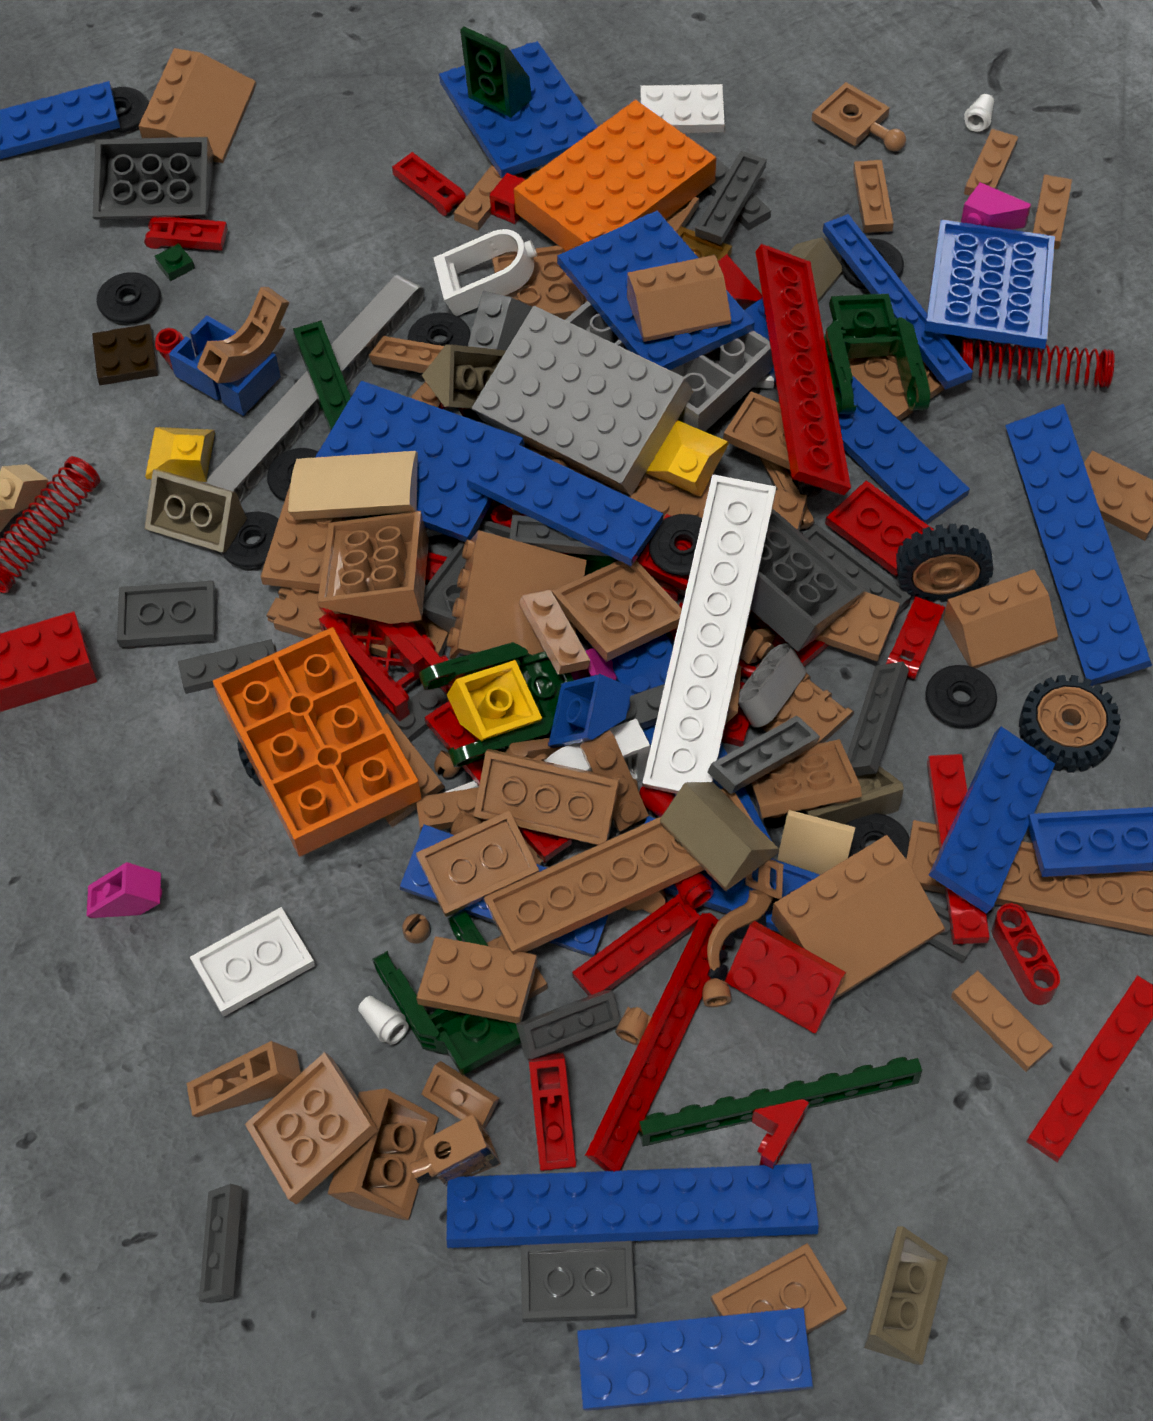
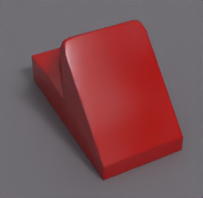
[752,1099,809,1169]

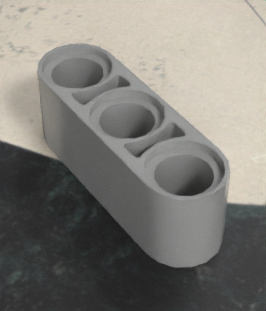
[738,643,806,727]

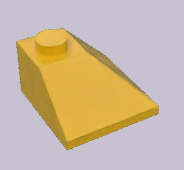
[646,420,729,497]
[145,427,215,482]
[447,660,543,741]

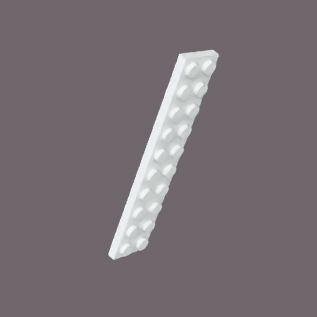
[642,474,776,794]

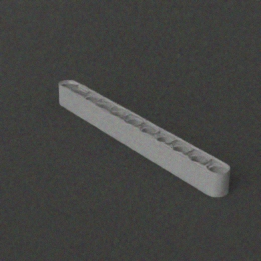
[206,275,424,503]

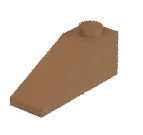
[186,1041,301,1117]

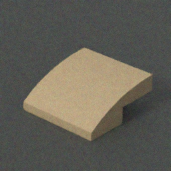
[777,810,856,875]

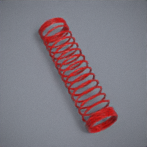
[960,338,1115,388]
[0,456,101,593]

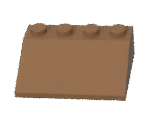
[139,48,256,163]
[317,511,429,624]
[771,835,945,1000]

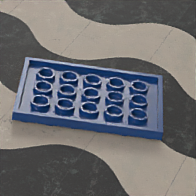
[439,41,598,178]
[557,211,755,370]
[925,219,1055,349]
[315,381,525,542]

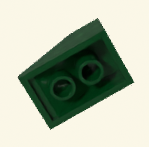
[460,26,532,118]

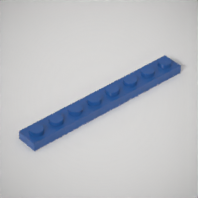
[822,214,973,389]

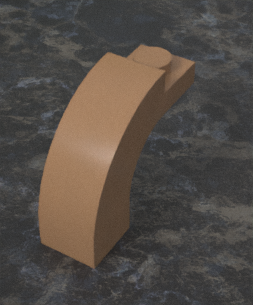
[197,287,289,383]

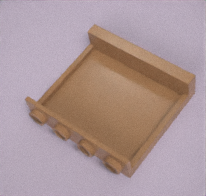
[447,530,587,659]

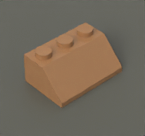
[627,255,731,342]
[943,569,1058,668]
[327,1088,439,1220]

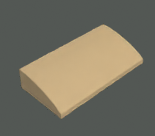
[288,451,418,520]

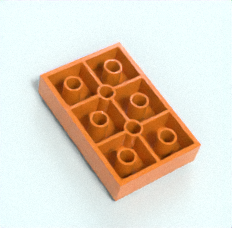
[514,100,716,251]
[212,627,422,857]

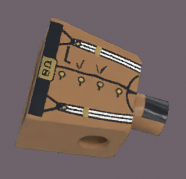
[410,1114,501,1186]

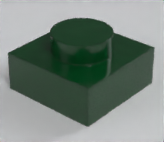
[154,244,195,281]

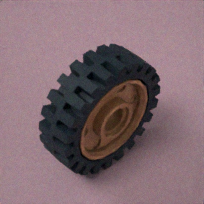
[896,524,994,602]
[1019,675,1121,773]

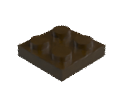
[92,324,158,386]

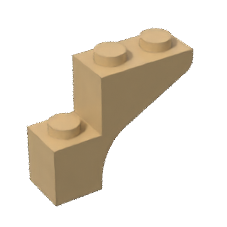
[0,464,49,532]

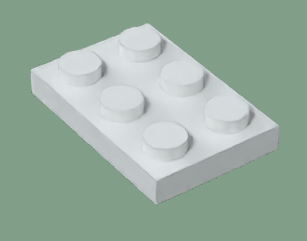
[641,84,724,133]
[190,907,315,1017]

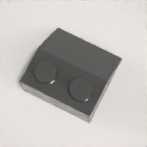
[468,291,532,350]

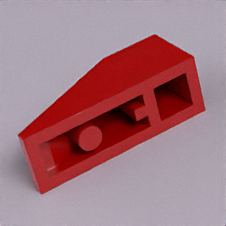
[528,1053,576,1171]

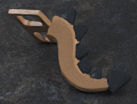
[707,859,783,981]

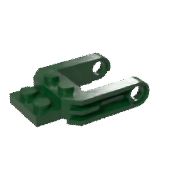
[824,294,930,415]
[419,642,574,767]
[372,910,521,1076]

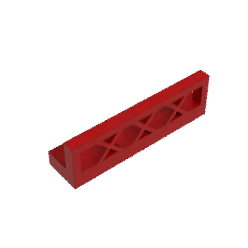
[319,607,425,689]

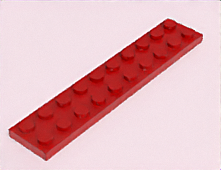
[755,244,851,495]

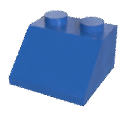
[548,674,632,748]

